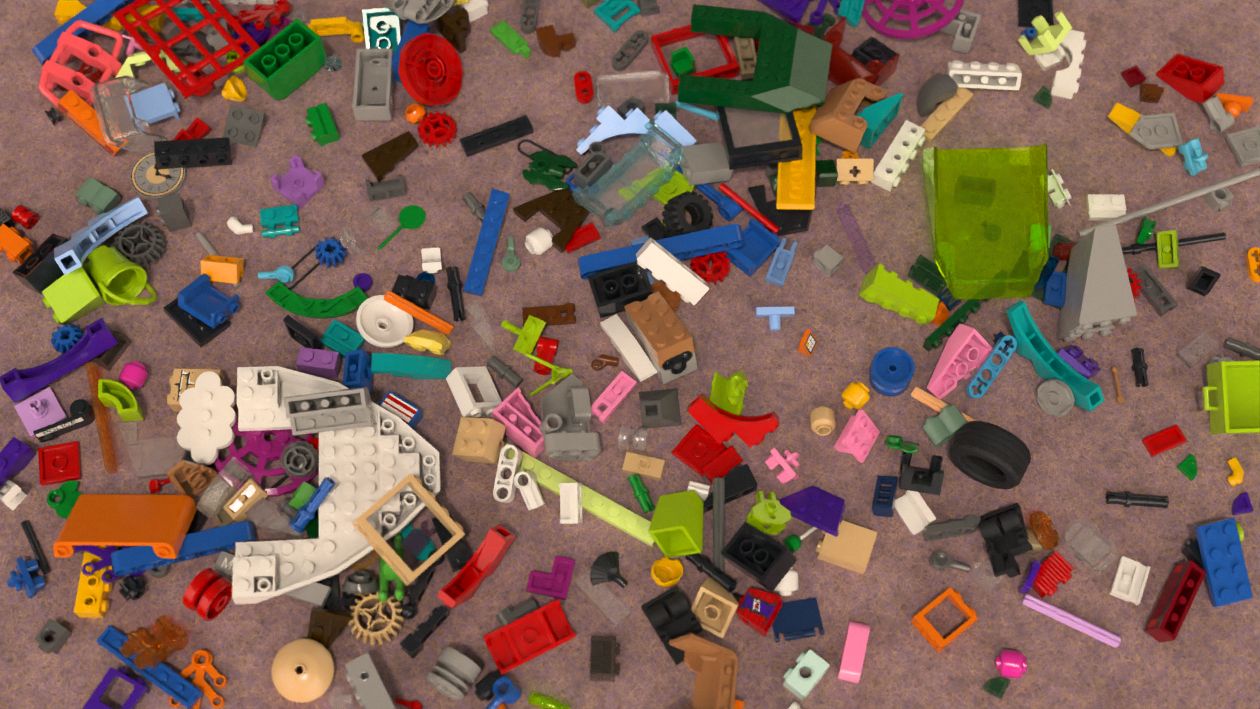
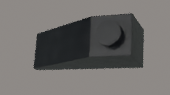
[703,464,758,513]

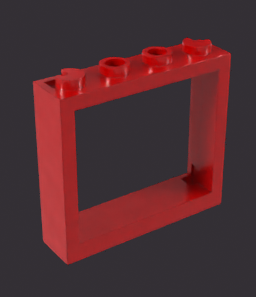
[651,24,739,95]

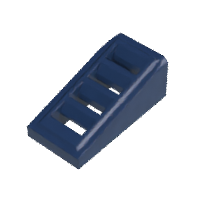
[872,475,898,517]

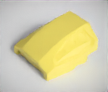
[404,329,451,355]

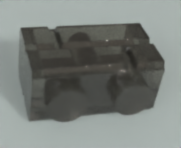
[590,636,620,682]

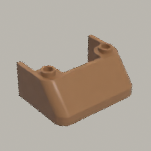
[669,634,738,709]

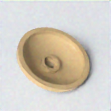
[272,639,335,703]

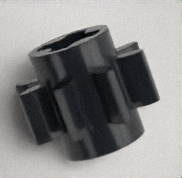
[119,575,146,601]

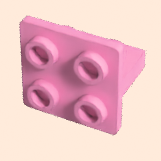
[834,409,880,463]

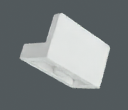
[895,490,936,535]

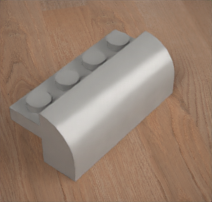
[284,387,373,436]

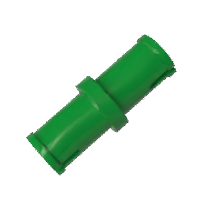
[627,473,655,514]

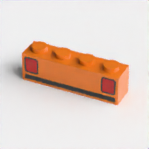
[56,89,128,157]

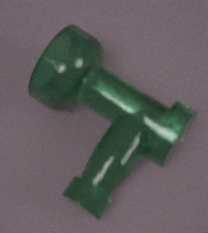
[805,13,836,39]

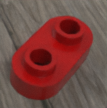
[574,71,594,104]

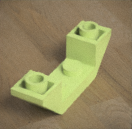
[115,49,188,84]

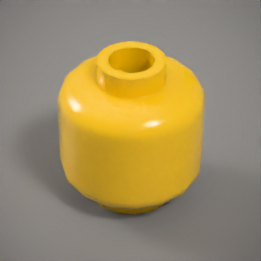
[841,381,870,410]

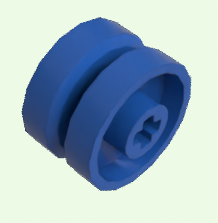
[869,347,915,397]

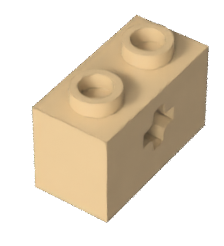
[835,159,874,184]

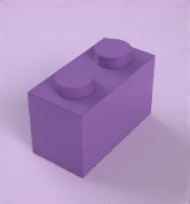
[296,347,342,379]

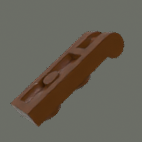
[522,303,576,327]

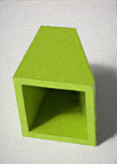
[42,266,105,325]
[648,490,703,558]

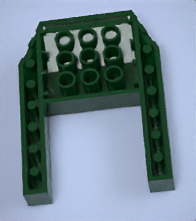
[678,4,832,114]

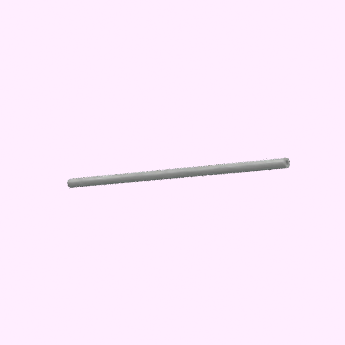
[1077,168,1260,238]

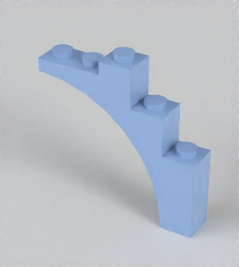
[576,106,697,155]
[54,196,148,275]

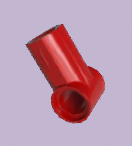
[533,336,559,376]

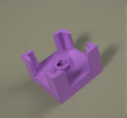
[270,154,325,209]

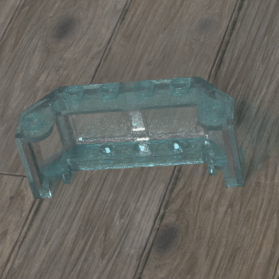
[572,120,684,228]

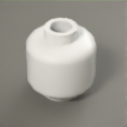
[525,227,553,255]
[774,567,798,596]

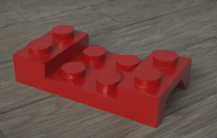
[482,599,576,675]

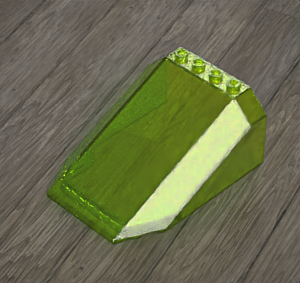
[923,144,1049,300]

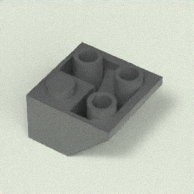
[639,388,681,429]

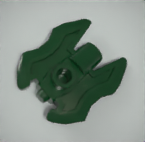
[522,150,577,190]

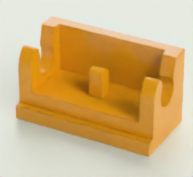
[201,254,244,284]

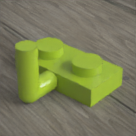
[501,315,546,355]

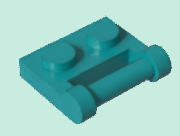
[594,0,640,33]

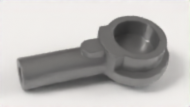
[930,551,970,573]

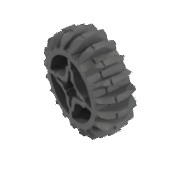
[113,221,166,268]

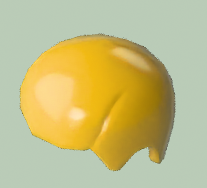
[651,557,683,588]

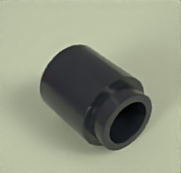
[474,671,502,702]

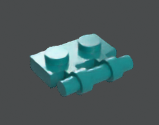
[260,204,300,239]

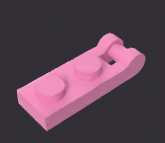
[591,371,637,424]

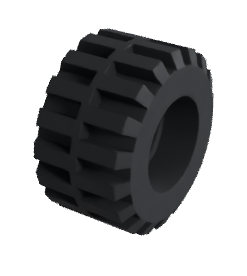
[662,191,713,237]

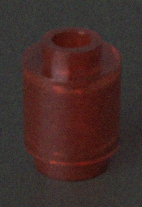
[1053,242,1077,261]

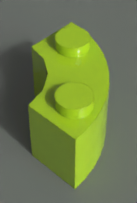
[98,379,144,422]

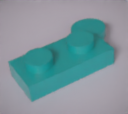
[172,7,213,23]

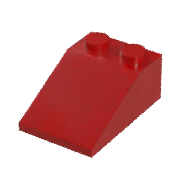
[1156,54,1224,103]

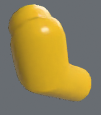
[1227,457,1244,486]

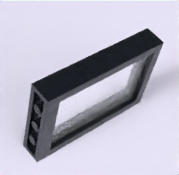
[714,78,802,170]

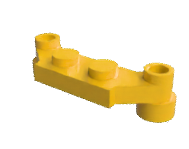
[307,17,365,43]

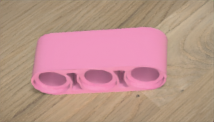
[838,621,870,683]

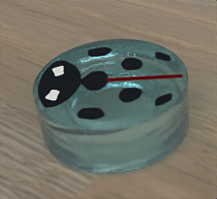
[324,56,342,71]

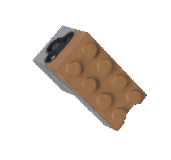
[624,291,698,385]

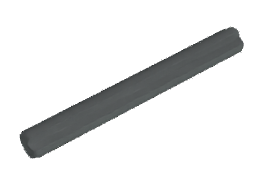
[713,478,725,573]

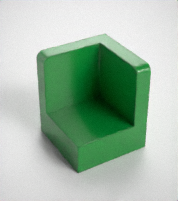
[670,46,695,78]

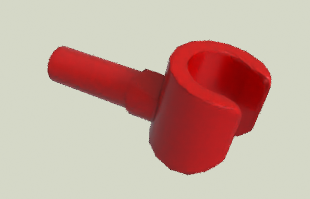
[149,478,171,494]
[395,697,423,709]

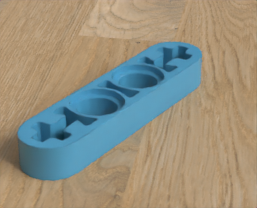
[965,335,1017,399]

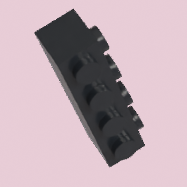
[154,137,232,169]

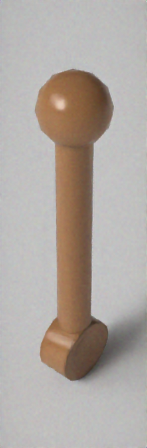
[1111,366,1125,404]

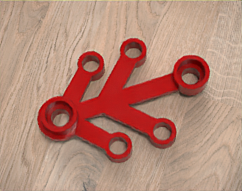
[228,0,292,30]

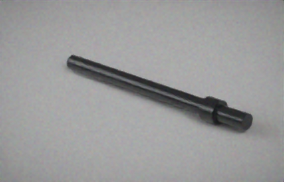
[1121,232,1226,255]

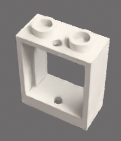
[446,366,502,418]

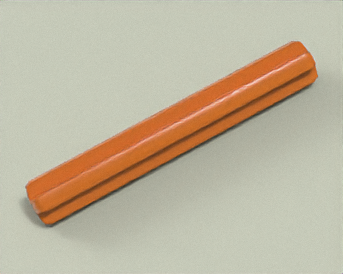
[384,291,454,335]

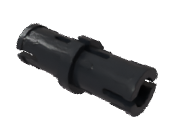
[1131,348,1149,387]

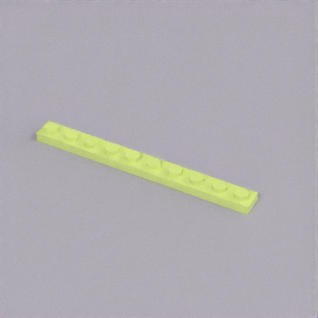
[498,442,655,547]

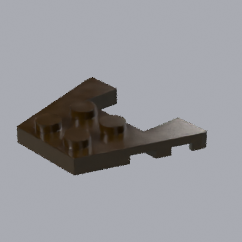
[513,188,590,253]

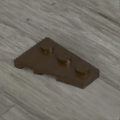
[361,131,418,182]

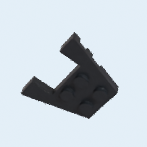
[748,174,820,236]

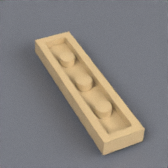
[920,87,974,143]

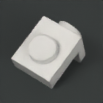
[421,247,442,273]

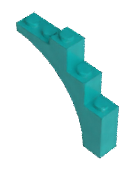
[1006,300,1105,412]

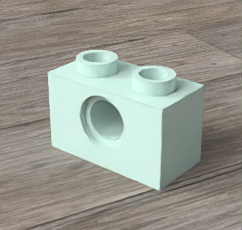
[783,649,830,701]

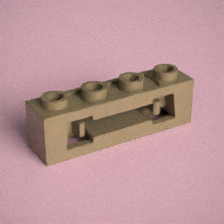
[732,36,757,80]

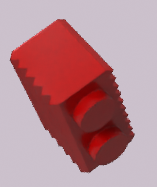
[1031,551,1074,599]

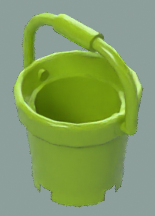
[84,245,157,306]

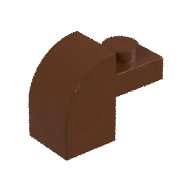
[536,25,575,57]

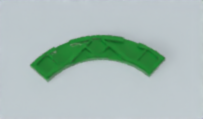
[265,281,368,319]

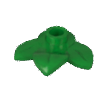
[884,435,919,453]
[47,481,83,519]

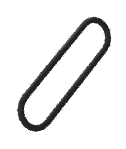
[517,139,573,175]
[288,245,331,290]

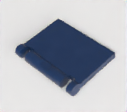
[772,597,825,643]

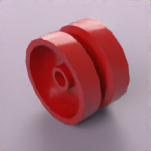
[182,568,232,621]

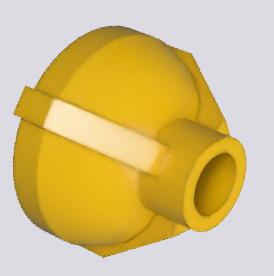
[222,76,247,101]

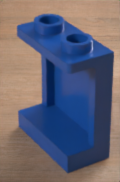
[722,218,780,277]
[178,273,240,329]

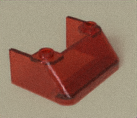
[823,16,899,87]

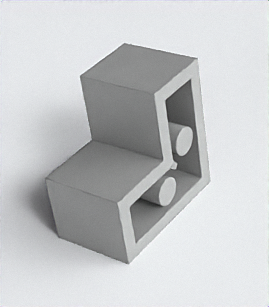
[939,5,981,55]

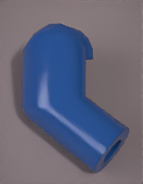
[1021,27,1038,40]

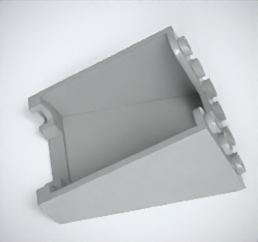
[1056,225,1137,342]

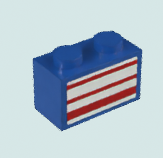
[379,391,423,430]

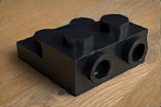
[849,36,900,79]

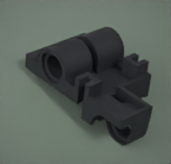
[979,503,1033,578]
[641,586,703,665]

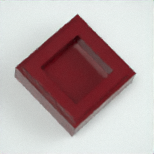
[1121,65,1146,88]

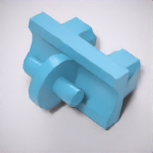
[1178,138,1208,176]

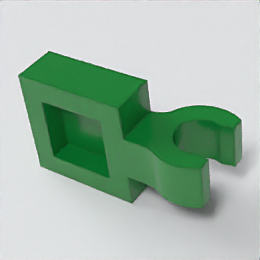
[1136,217,1157,245]

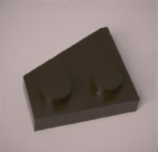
[307,607,352,650]

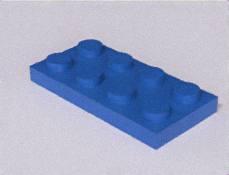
[1195,517,1253,607]

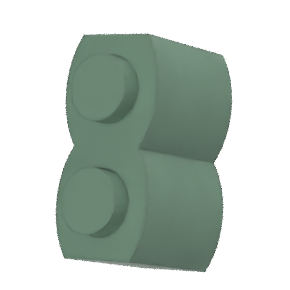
[75,177,121,215]
[922,404,968,448]

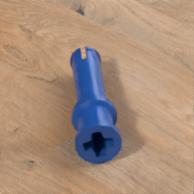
[289,477,336,533]

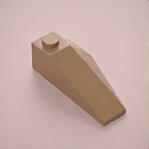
[166,460,220,499]

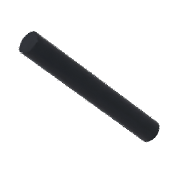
[21,520,51,575]

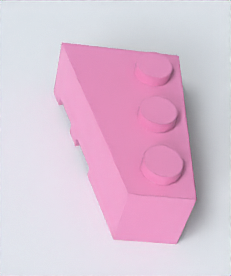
[492,387,545,458]

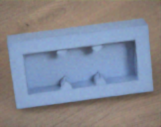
[755,306,795,331]

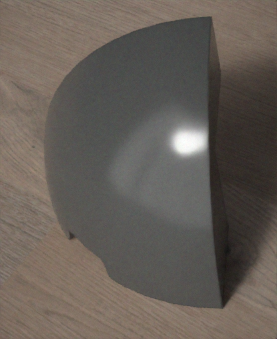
[166,26,215,59]
[916,72,958,118]

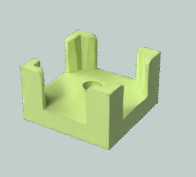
[1018,11,1072,56]

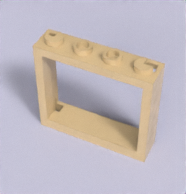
[352,473,465,586]

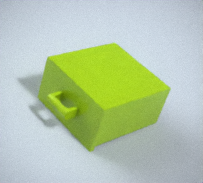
[1202,361,1260,435]

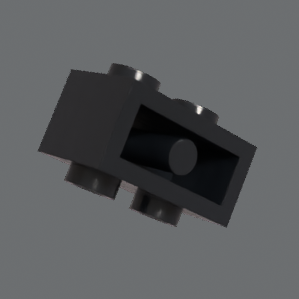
[392,275,436,310]

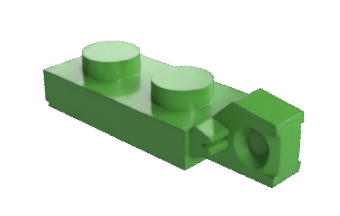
[490,20,531,59]

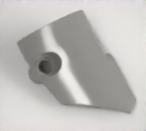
[383,0,455,23]
[539,374,601,462]

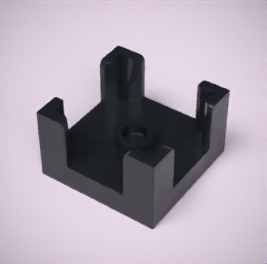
[899,451,944,495]

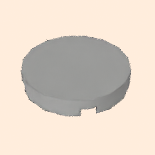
[1037,379,1075,417]

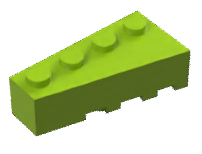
[859,263,940,325]

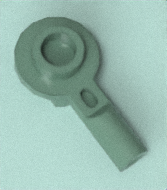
[502,237,520,272]

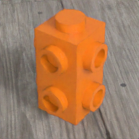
[0,224,34,264]

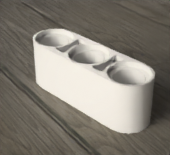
[493,445,522,503]

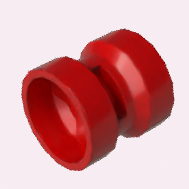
[11,205,39,230]

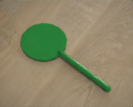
[377,205,426,250]

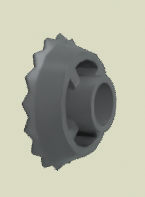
[280,440,319,479]
[341,570,380,596]

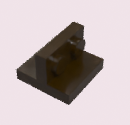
[436,7,471,54]

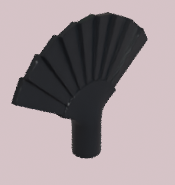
[590,552,628,588]

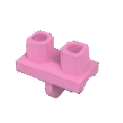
[765,448,800,485]

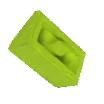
[1157,230,1180,269]

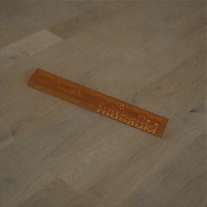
[85,362,118,474]

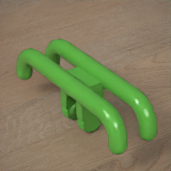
[378,533,404,603]

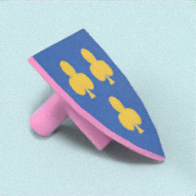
[122,27,156,56]

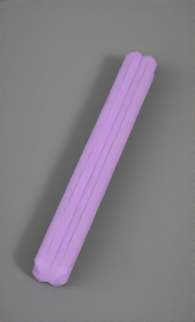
[1023,594,1121,648]

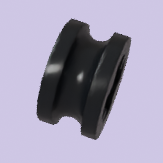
[45,107,61,125]

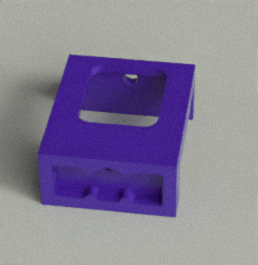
[82,667,150,709]

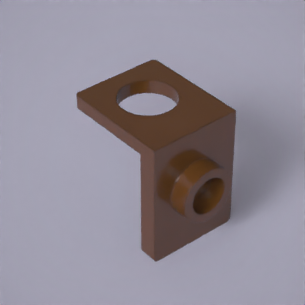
[1139,83,1164,103]

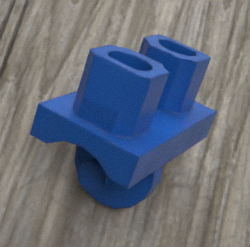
[7,557,45,599]

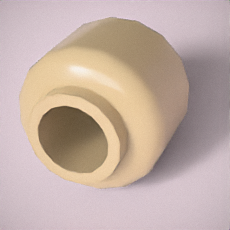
[809,406,836,436]

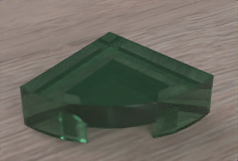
[1033,86,1052,109]
[982,677,1011,700]

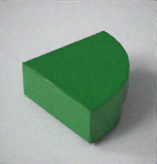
[1177,454,1197,481]

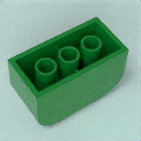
[243,18,326,100]

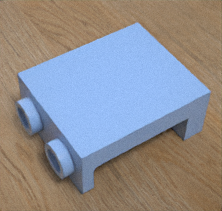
[124,83,181,134]

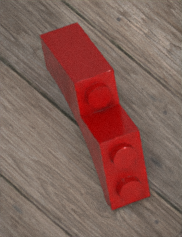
[687,393,779,448]
[437,524,516,608]

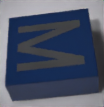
[937,286,963,312]

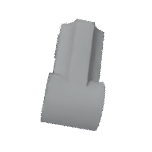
[1202,96,1235,134]

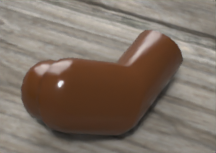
[591,354,619,371]

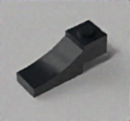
[432,511,470,572]

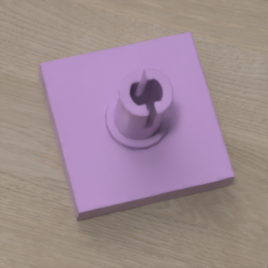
[14,387,67,439]

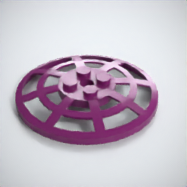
[862,0,964,39]
[215,400,319,497]

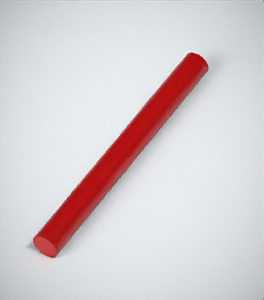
[719,183,780,234]

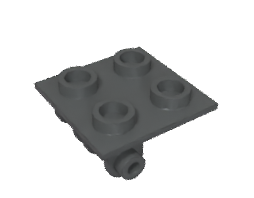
[223,104,267,148]

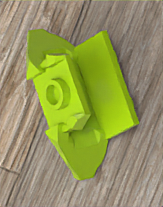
[709,371,748,415]

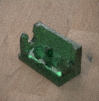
[907,254,952,296]

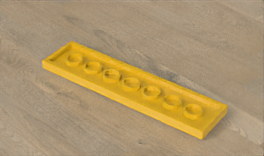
[777,105,816,210]

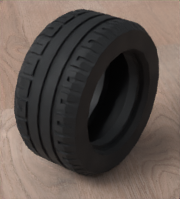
[949,421,1031,490]

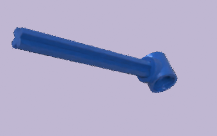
[656,149,743,222]

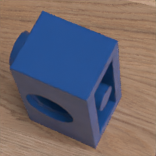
[342,349,373,394]

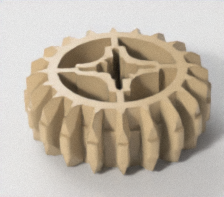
[348,590,404,646]

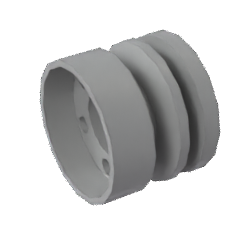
[425,646,481,701]

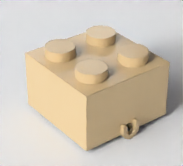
[452,417,506,464]

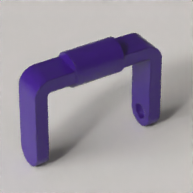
[1018,559,1042,594]

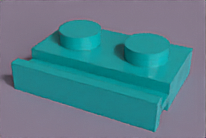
[838,0,865,27]
[318,319,366,358]

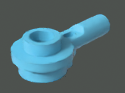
[258,265,294,283]

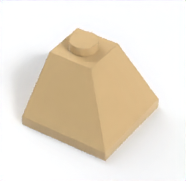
[691,577,739,639]

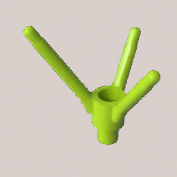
[525,353,573,396]

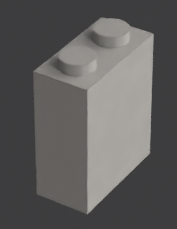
[676,142,733,185]

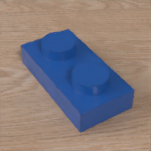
[1044,271,1067,307]

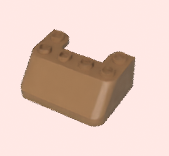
[809,79,888,153]

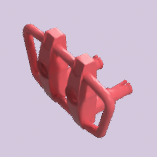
[39,20,123,106]

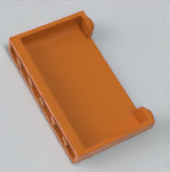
[53,494,197,559]

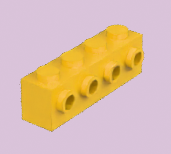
[74,545,119,618]

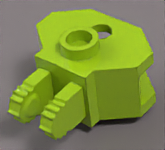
[746,490,791,535]

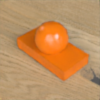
[1215,93,1253,118]

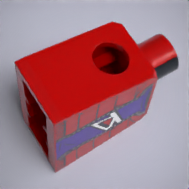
[733,588,783,637]

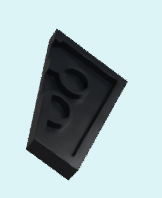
[163,298,231,348]

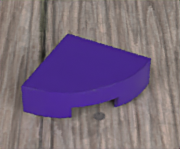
[1232,492,1254,515]

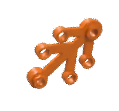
[169,649,227,709]

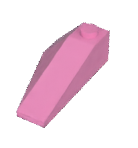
[927,324,992,400]

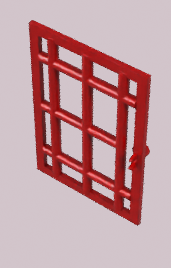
[113,0,260,99]

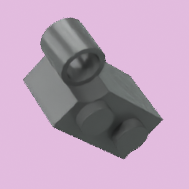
[574,141,611,193]

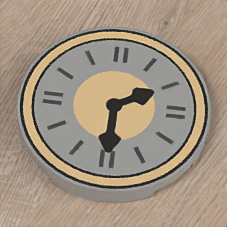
[130,151,186,201]

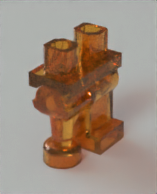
[121,615,187,670]

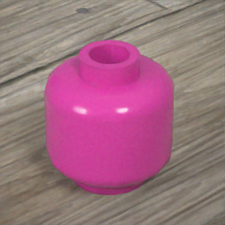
[119,361,148,391]
[995,650,1027,678]

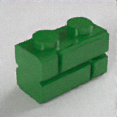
[305,103,340,146]

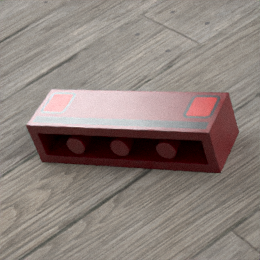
[1144,561,1206,643]

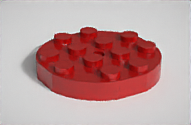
[399,33,463,107]

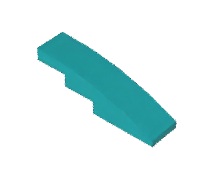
[371,353,452,379]

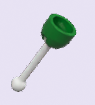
[784,527,818,553]

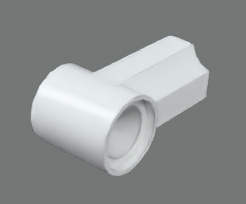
[514,470,546,511]

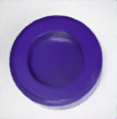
[353,273,373,292]

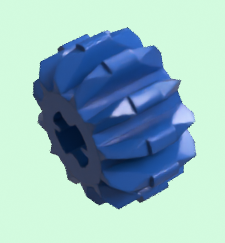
[315,236,347,268]
[50,323,84,354]

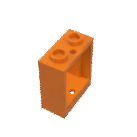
[911,587,978,654]

